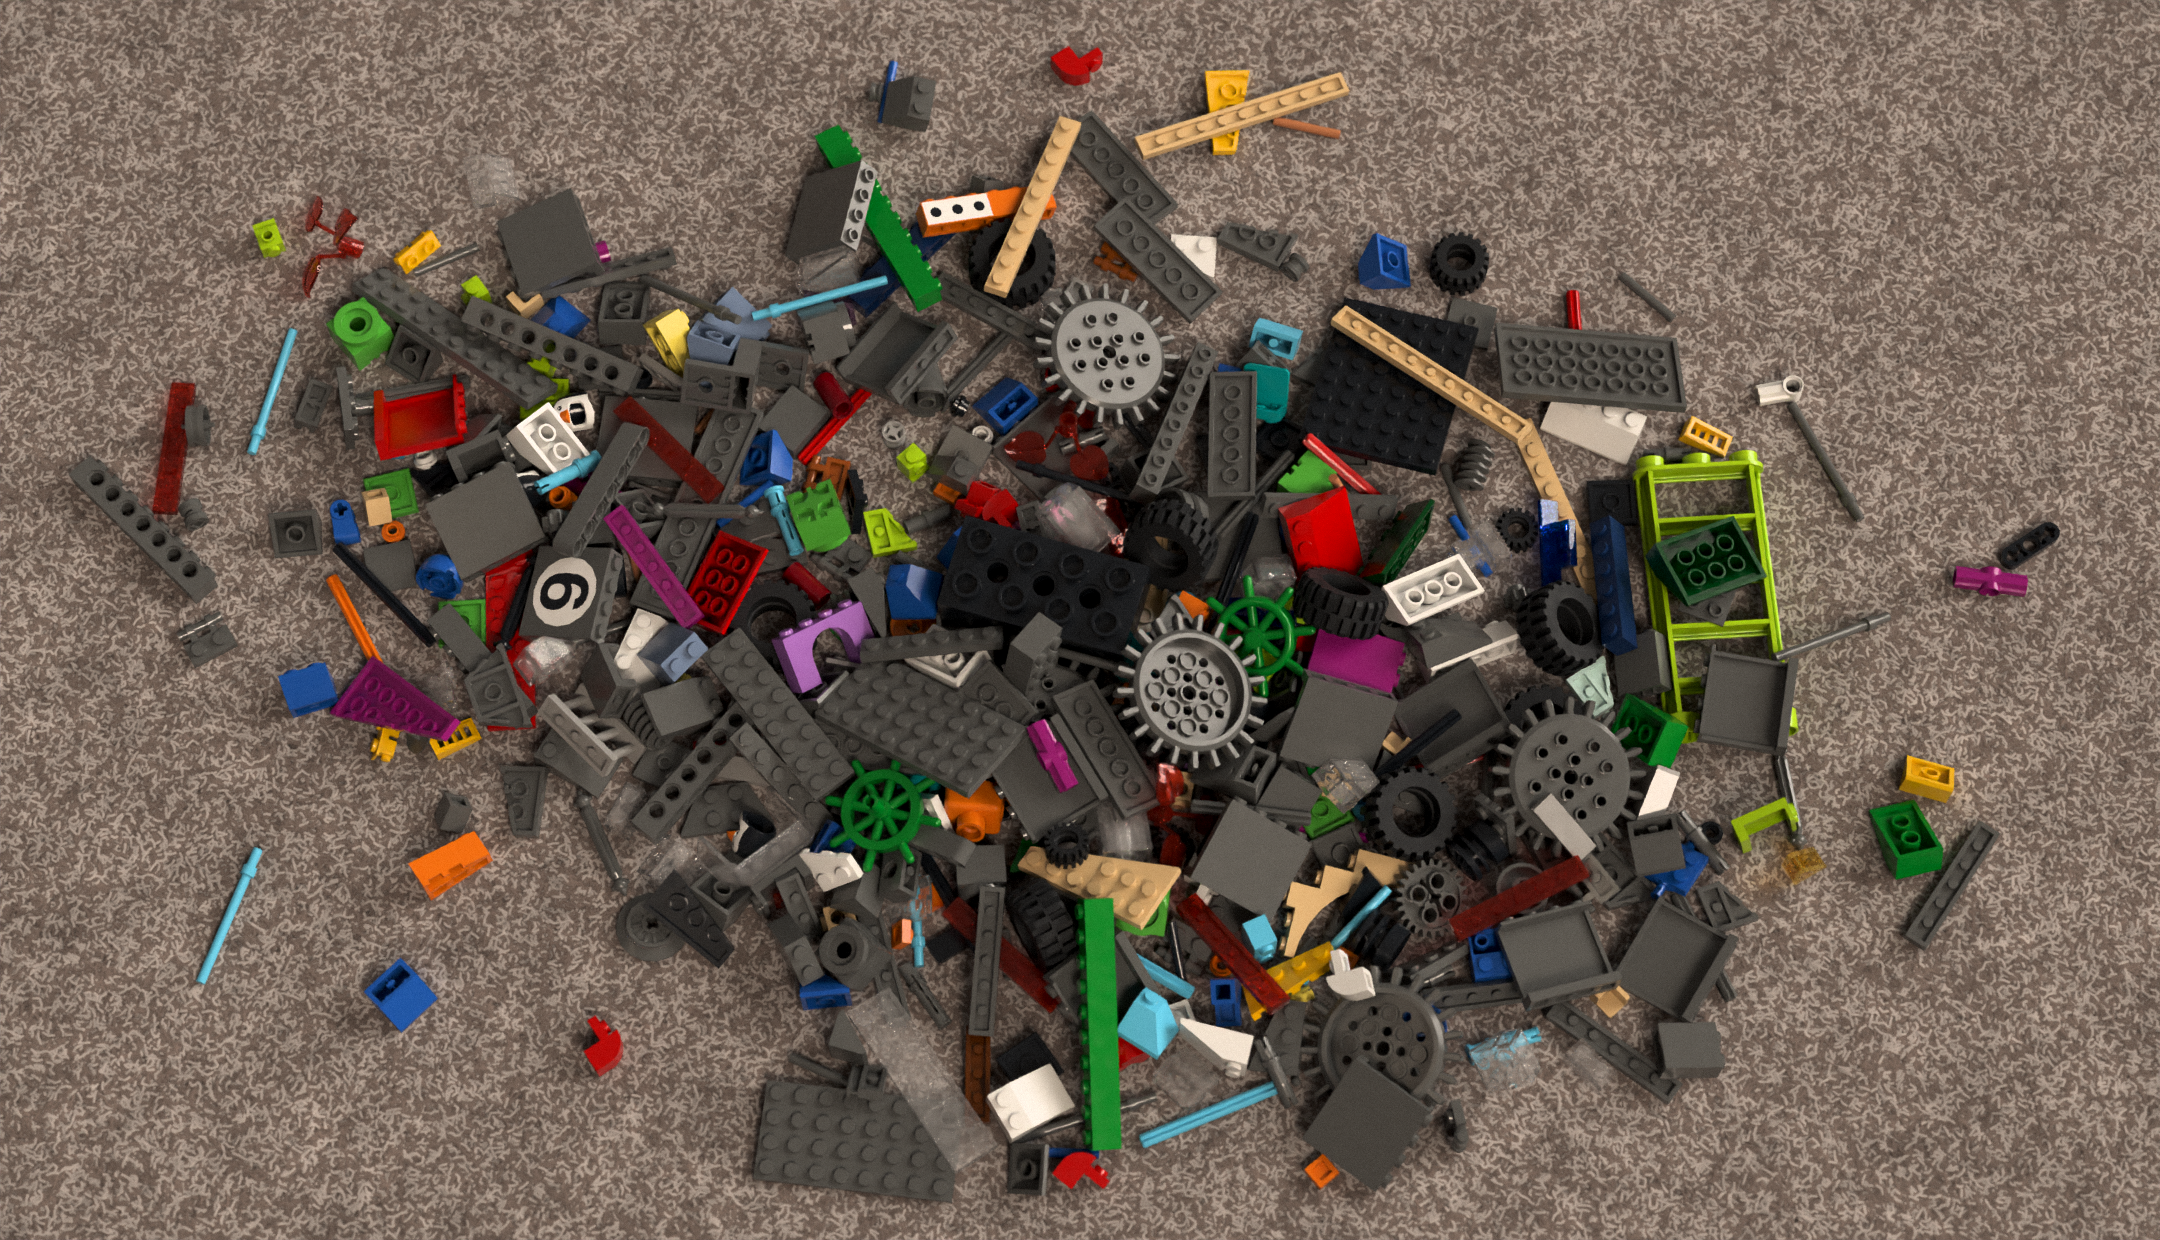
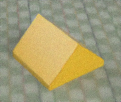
[1899,755,1954,803]

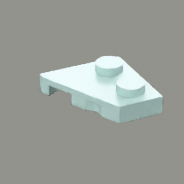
[1565,656,1614,719]

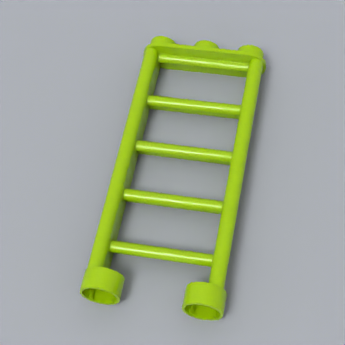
[1632,450,1799,744]

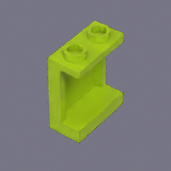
[1731,797,1799,854]

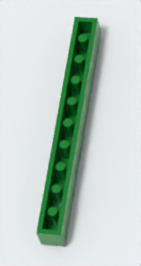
[814,124,943,312]
[1075,897,1122,1151]

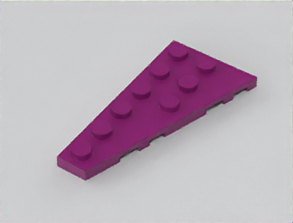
[330,656,461,742]

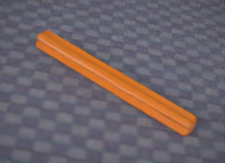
[326,574,383,663]

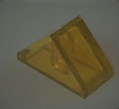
[1782,847,1827,885]

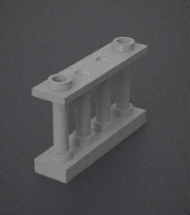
[537,683,647,778]

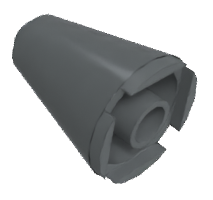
[903,363,950,418]

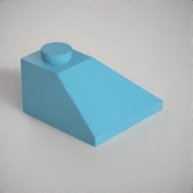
[1118,987,1179,1060]

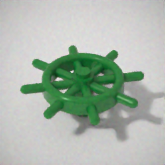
[1206,575,1316,698]
[825,759,941,872]

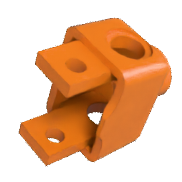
[944,780,1005,842]

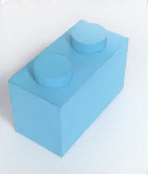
[1249,317,1303,360]
[1241,914,1277,963]

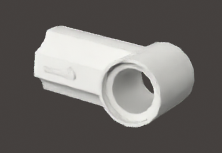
[1755,375,1804,406]

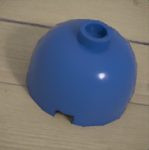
[416,554,464,599]

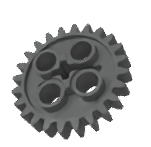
[1391,858,1468,938]

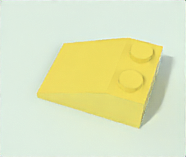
[643,309,690,378]

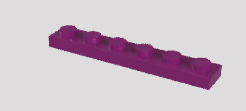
[603,504,705,629]

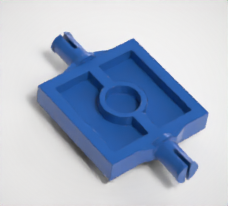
[1644,840,1709,900]

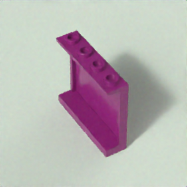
[1297,629,1406,699]

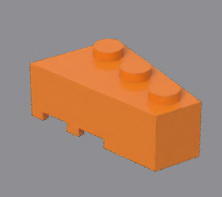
[408,831,493,900]

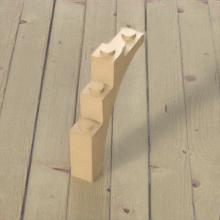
[1278,849,1415,959]

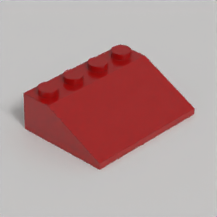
[1278,486,1364,587]
[687,530,769,635]

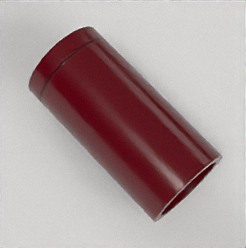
[813,373,854,419]
[782,561,832,610]

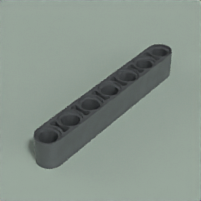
[553,422,650,558]
[829,790,976,868]

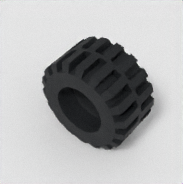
[1430,232,1489,296]

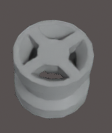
[882,421,906,449]

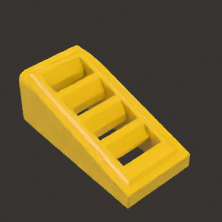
[1678,416,1733,458]
[429,718,482,760]

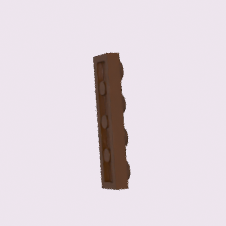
[965,1025,991,1124]

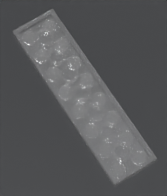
[847,987,998,1174]

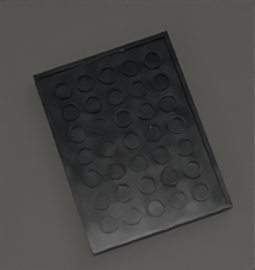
[1298,297,1479,476]

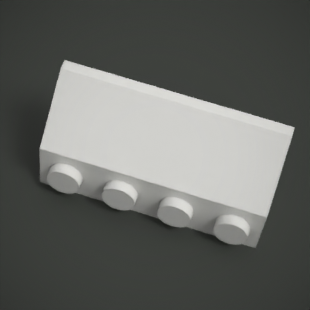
[1540,402,1647,466]
[1381,554,1485,626]
[614,608,669,710]
[1416,620,1520,685]

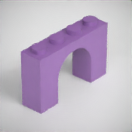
[772,599,875,693]

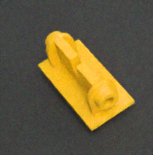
[393,230,441,274]
[369,726,400,762]

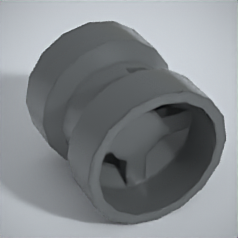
[178,498,209,531]

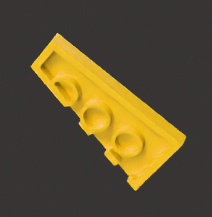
[1204,70,1249,155]
[1241,941,1334,1021]

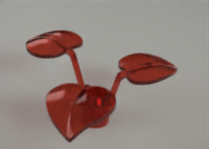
[302,196,364,299]
[1004,400,1109,480]
[1144,763,1219,870]

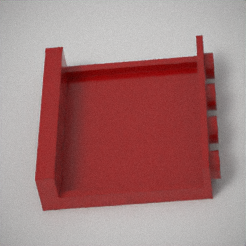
[374,374,467,461]

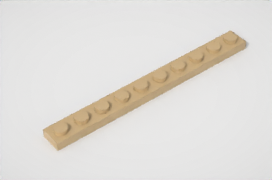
[1134,72,1349,160]
[984,116,1081,298]
[1331,305,1532,445]
[1515,418,1598,605]

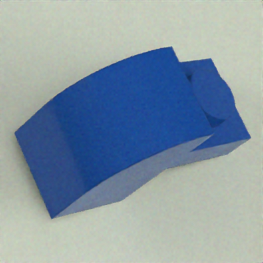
[1210,977,1242,1027]

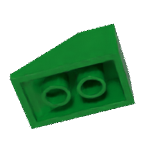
[1610,693,1689,769]
[1869,800,1943,880]

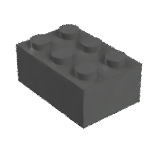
[1003,612,1062,697]

